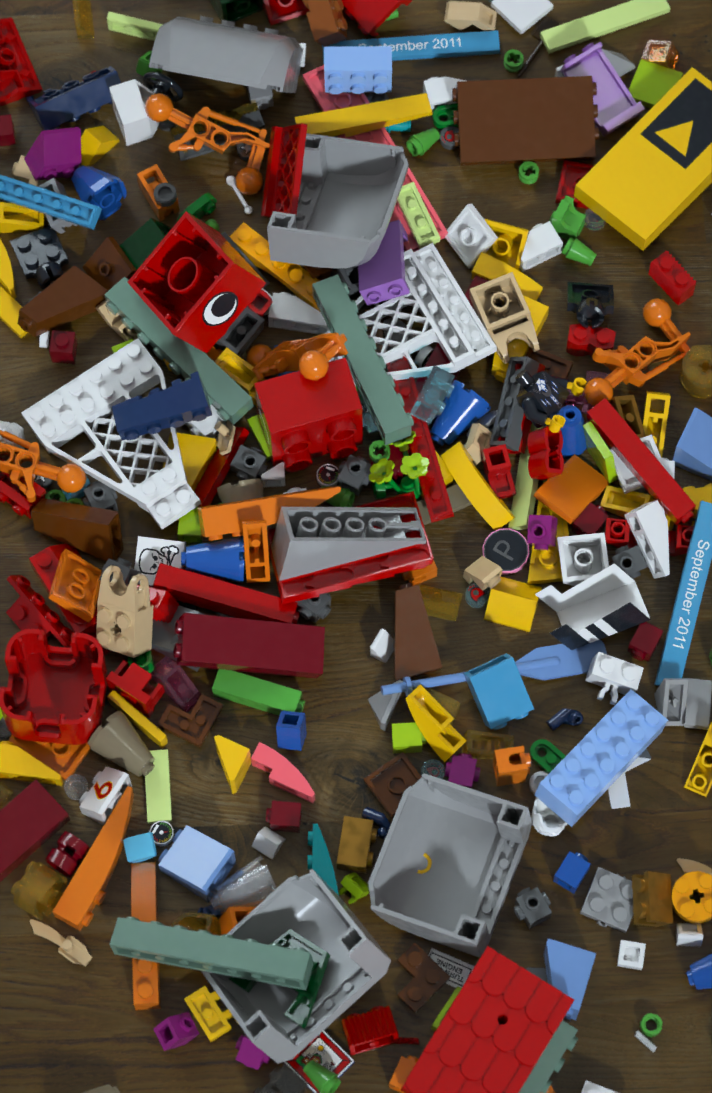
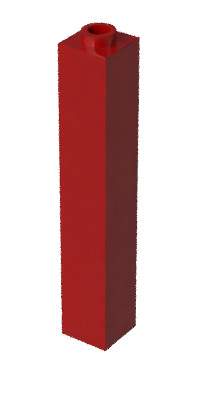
[586,398,696,525]
[153,563,300,624]

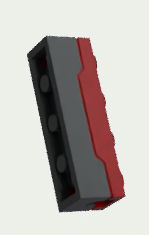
[489,357,545,454]

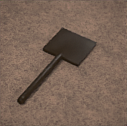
[517,16,562,78]

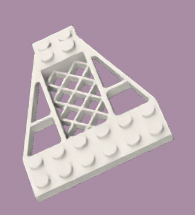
[324,243,497,386]
[21,338,201,529]

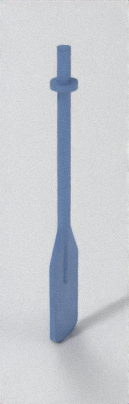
[381,640,607,696]

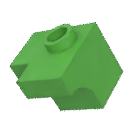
[549,195,586,240]

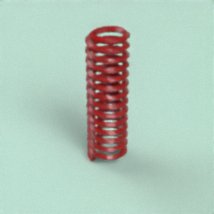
[395,1037,420,1045]

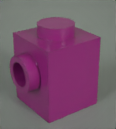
[527,515,558,550]
[444,753,480,789]
[153,1012,200,1051]
[235,1034,270,1070]

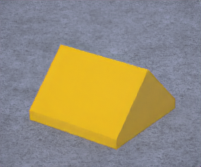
[484,219,529,271]
[484,577,542,632]
[214,735,251,794]

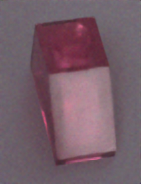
[151,656,201,712]

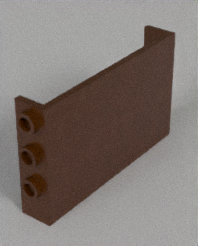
[452,76,599,166]

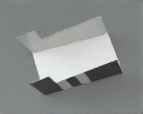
[535,563,651,650]

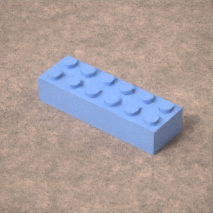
[535,689,668,827]

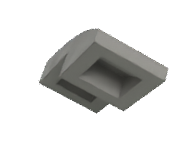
[684,678,712,730]

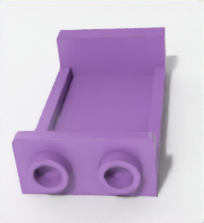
[561,42,645,137]
[358,220,410,306]

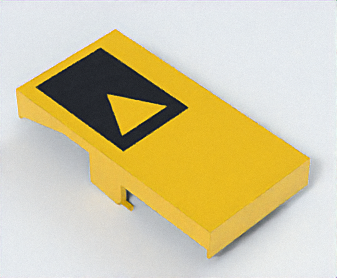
[574,67,712,251]

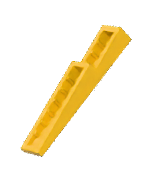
[295,93,433,137]

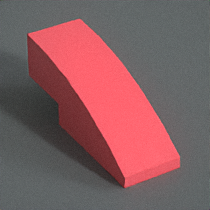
[251,742,315,803]

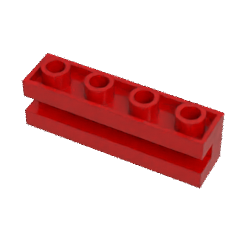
[0,457,47,519]

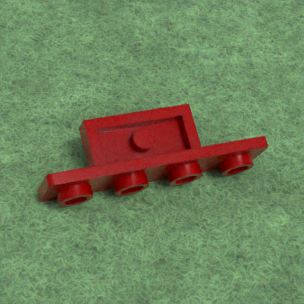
[6,575,73,648]

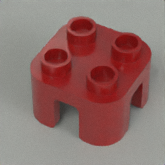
[0,629,108,745]

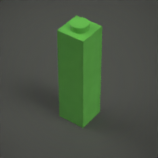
[212,669,305,716]

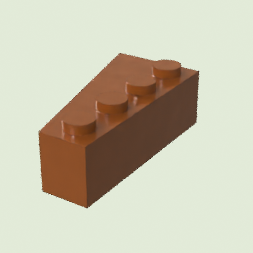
[302,0,348,47]

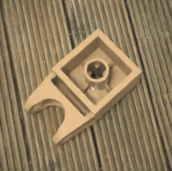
[469,272,539,364]
[96,565,153,658]

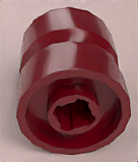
[45,831,90,878]

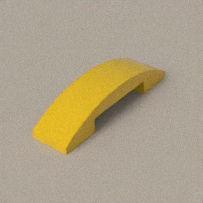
[441,442,515,531]

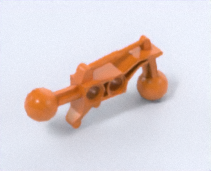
[145,93,270,195]
[584,298,692,406]
[246,333,348,380]
[0,430,86,502]

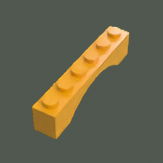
[230,222,320,312]

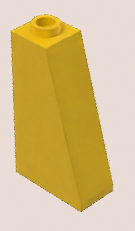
[491,295,549,382]
[163,431,218,521]

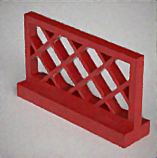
[261,123,308,218]

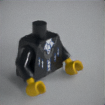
[515,369,587,433]

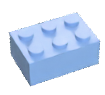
[324,46,392,94]

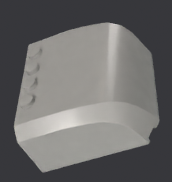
[149,16,304,93]
[267,133,409,268]
[368,773,532,958]
[202,869,391,1063]

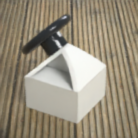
[109,72,184,146]

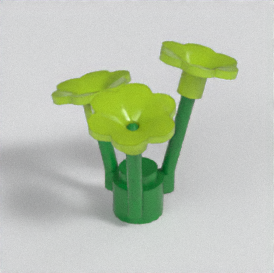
[368,431,429,499]

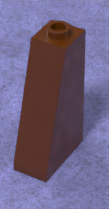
[17,265,108,337]
[31,498,124,561]
[393,583,443,682]

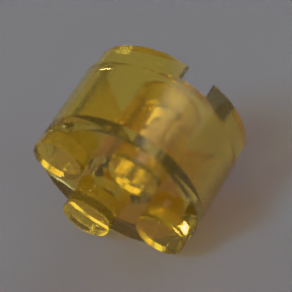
[679,345,712,399]
[11,861,68,920]

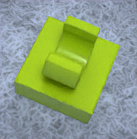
[339,872,370,904]

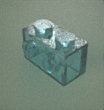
[410,365,455,424]

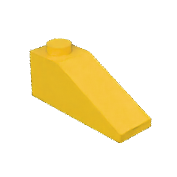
[642,391,671,458]
[0,741,63,786]

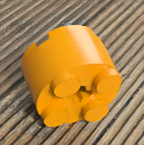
[672,871,712,924]

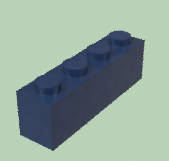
[26,66,121,131]
[112,371,212,441]

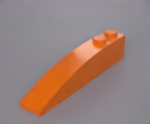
[197,486,341,541]
[53,786,134,931]
[131,862,161,1010]

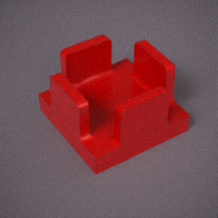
[106,660,165,718]

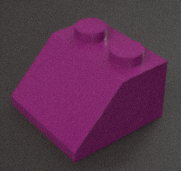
[24,127,81,180]

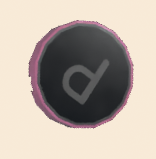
[482,528,529,575]

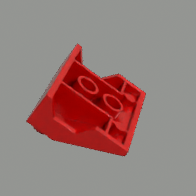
[0,18,42,107]

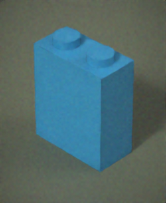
[463,653,534,730]

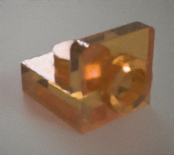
[641,40,679,70]

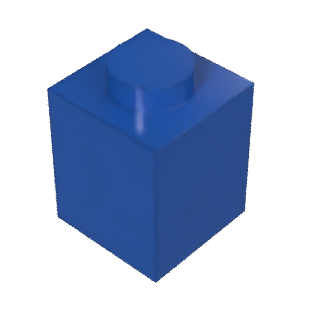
[276,710,307,751]
[553,851,591,894]

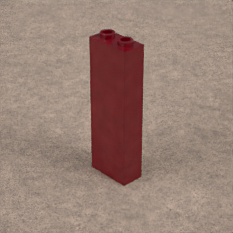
[173,613,325,678]
[0,779,70,882]

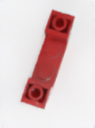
[605,518,694,556]

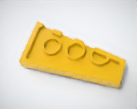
[527,500,569,584]

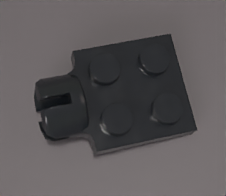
[10,225,69,290]
[567,282,614,329]

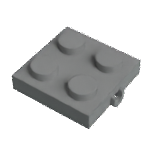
[580,867,633,933]

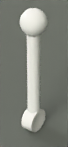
[226,176,253,215]

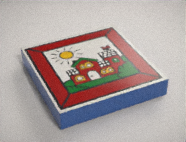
[283,1031,354,1093]

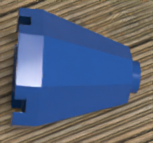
[71,166,127,220]

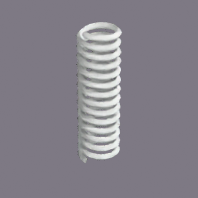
[635,1030,657,1053]

